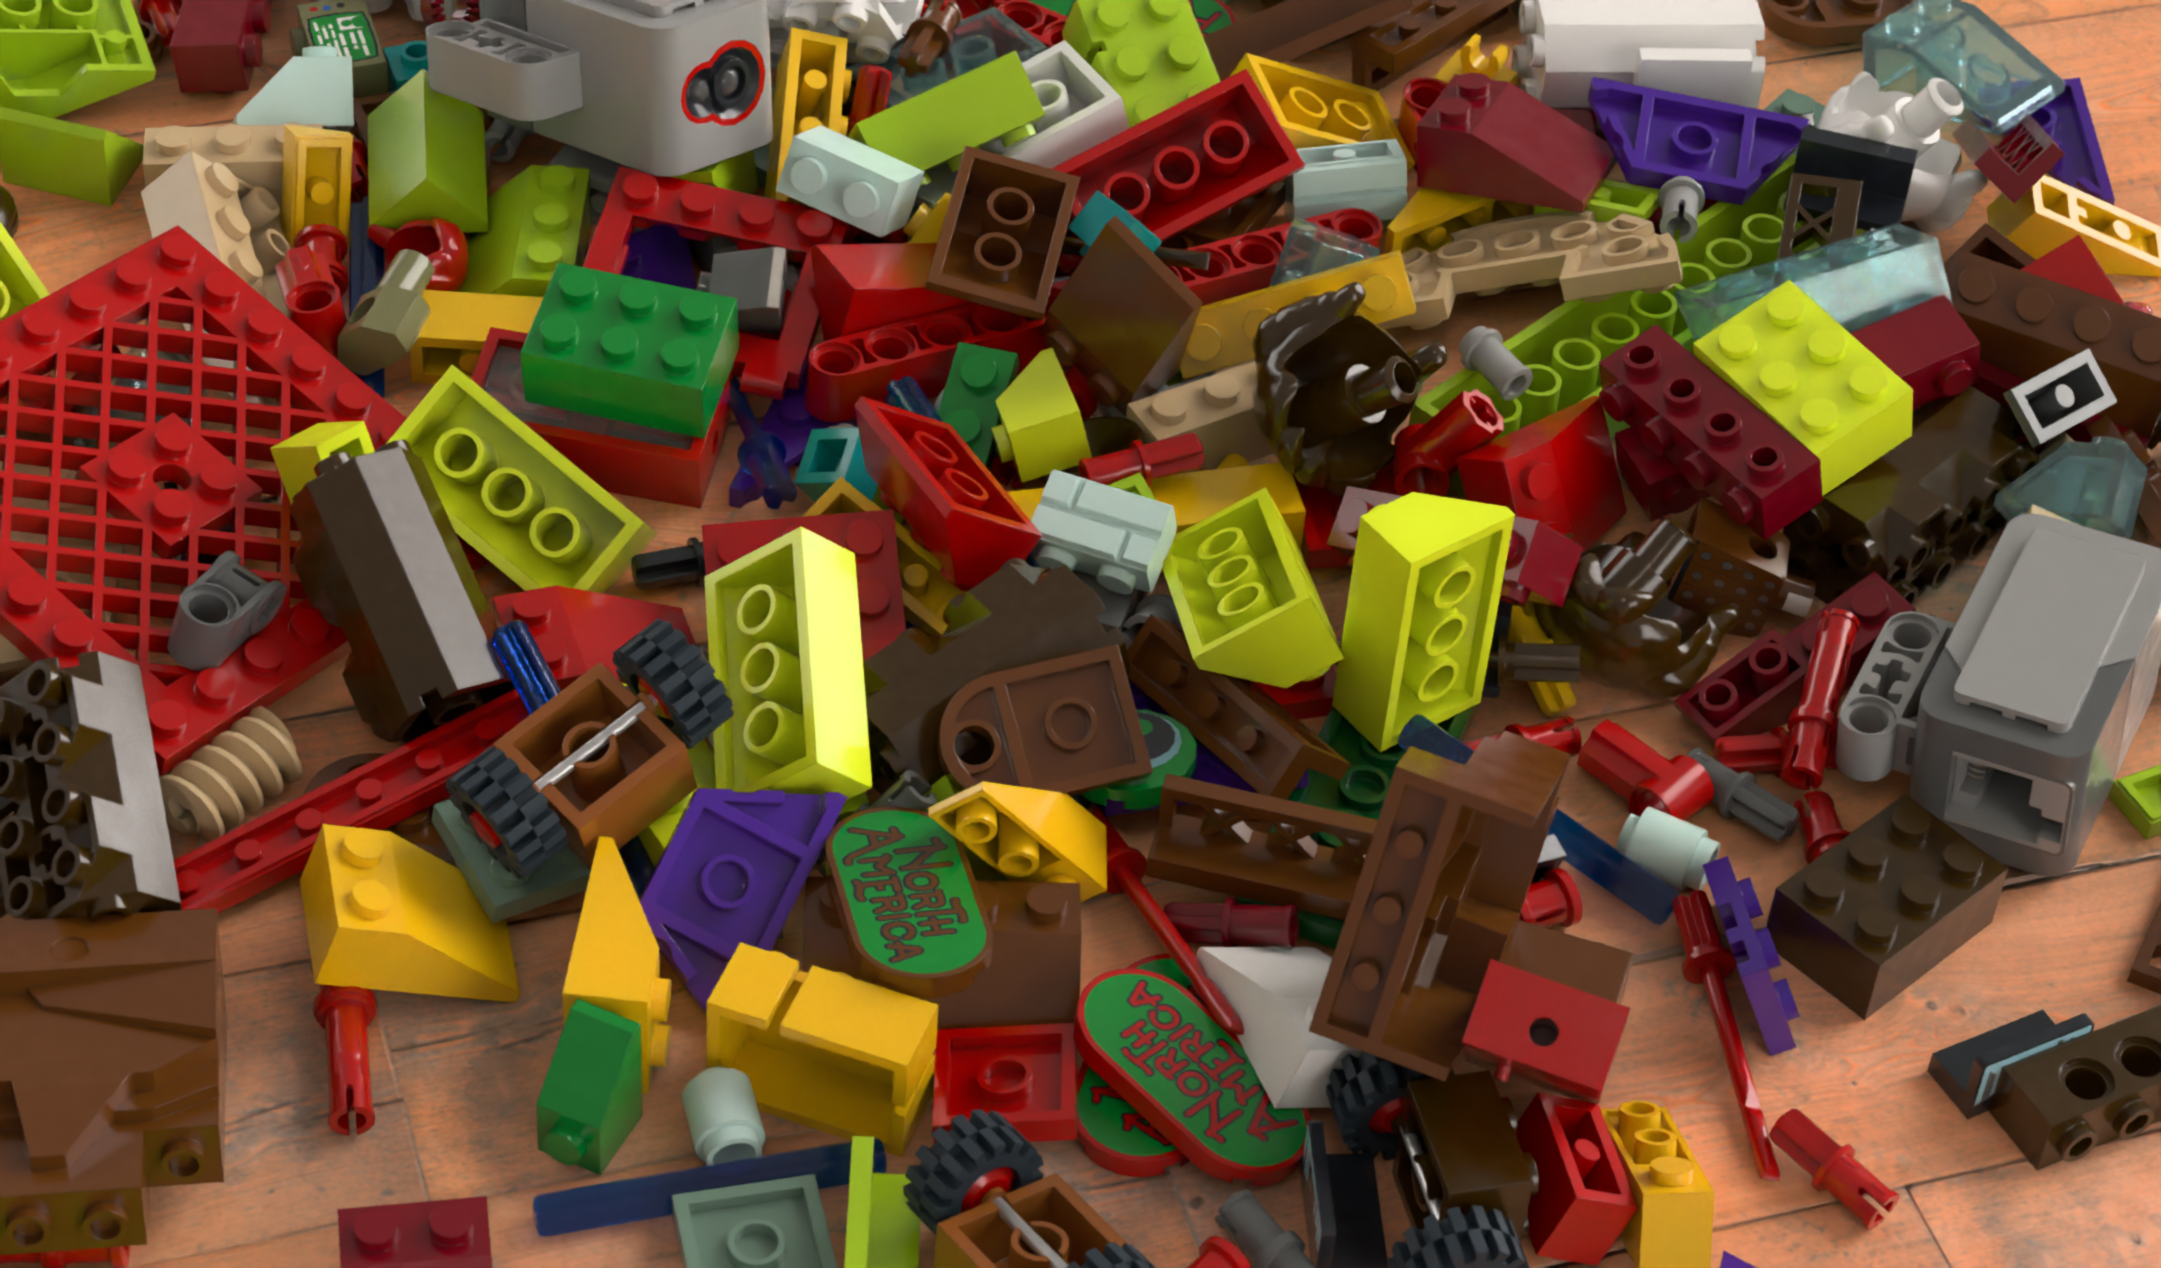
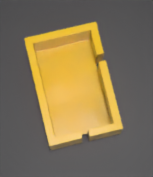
[706,942,938,1157]

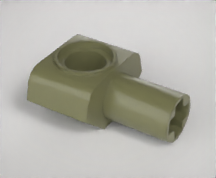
[338,249,434,375]

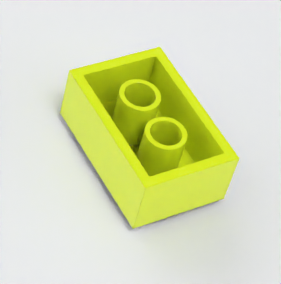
[1693,280,1913,496]

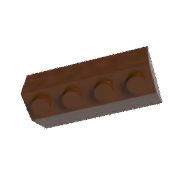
[1941,249,2161,450]
[803,876,1081,1030]

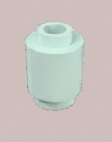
[1616,806,1721,891]
[682,1067,765,1176]

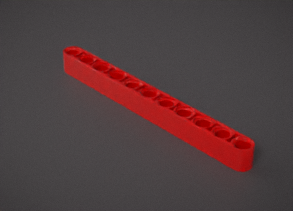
[804,208,1383,422]

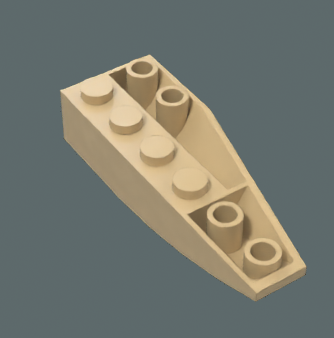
[141,150,298,437]

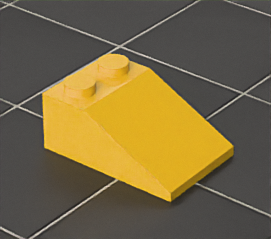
[1229,53,1415,182]
[300,824,520,1003]
[562,836,672,1094]

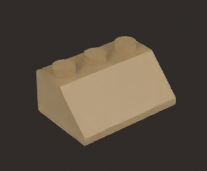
[143,123,324,216]

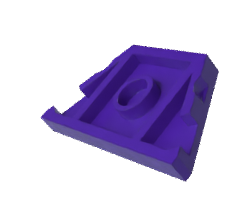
[1588,77,1810,205]
[639,788,847,1015]

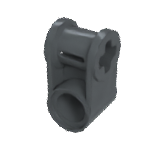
[167,550,287,671]

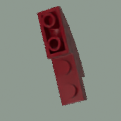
[1674,571,1916,745]

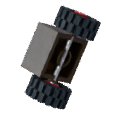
[1326,1050,1539,1268]

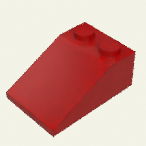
[1456,396,1627,553]
[493,585,696,702]

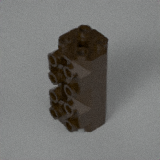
[1782,386,2039,605]
[289,439,524,744]
[863,558,1130,795]
[0,651,182,922]

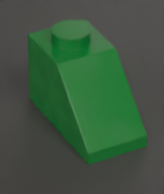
[536,999,642,1175]

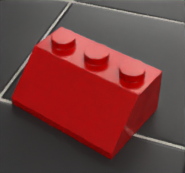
[854,396,1042,592]

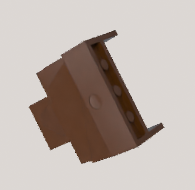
[1308,731,1571,1081]
[0,908,227,1255]

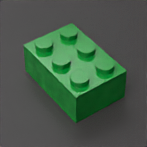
[520,262,739,439]

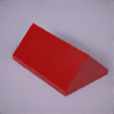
[810,243,974,341]

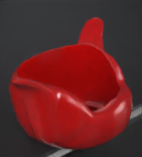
[367,217,469,292]

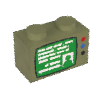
[289,0,388,99]

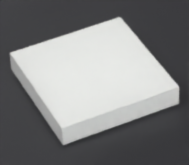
[1632,48,1753,106]

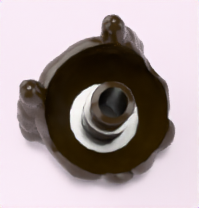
[1252,281,1448,497]
[1533,517,1741,700]

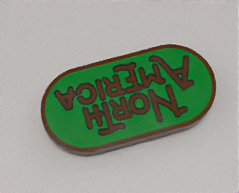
[825,806,993,998]

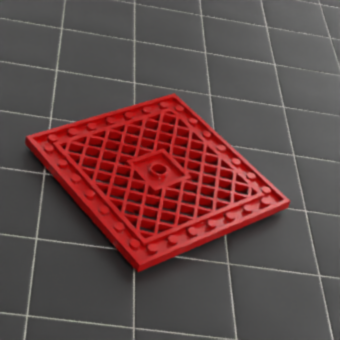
[0,225,490,776]

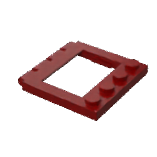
[582,166,850,401]

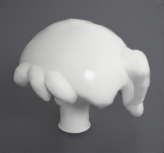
[1818,71,1988,234]

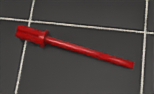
[1091,807,1244,1035]
[1672,890,1781,1182]

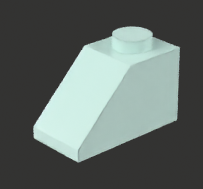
[232,46,354,132]

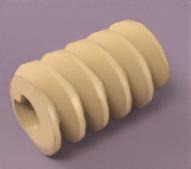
[159,706,303,842]

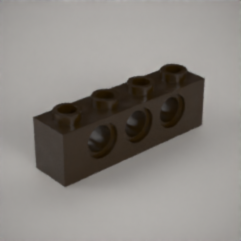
[1988,1005,2161,1170]

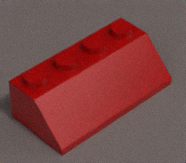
[1051,69,1305,242]

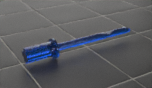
[730,376,798,509]

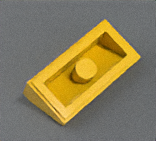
[281,125,353,249]

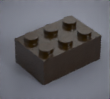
[1766,794,2008,1020]

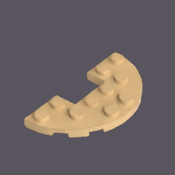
[1377,210,1683,330]

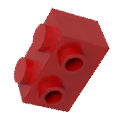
[1516,1092,1638,1266]

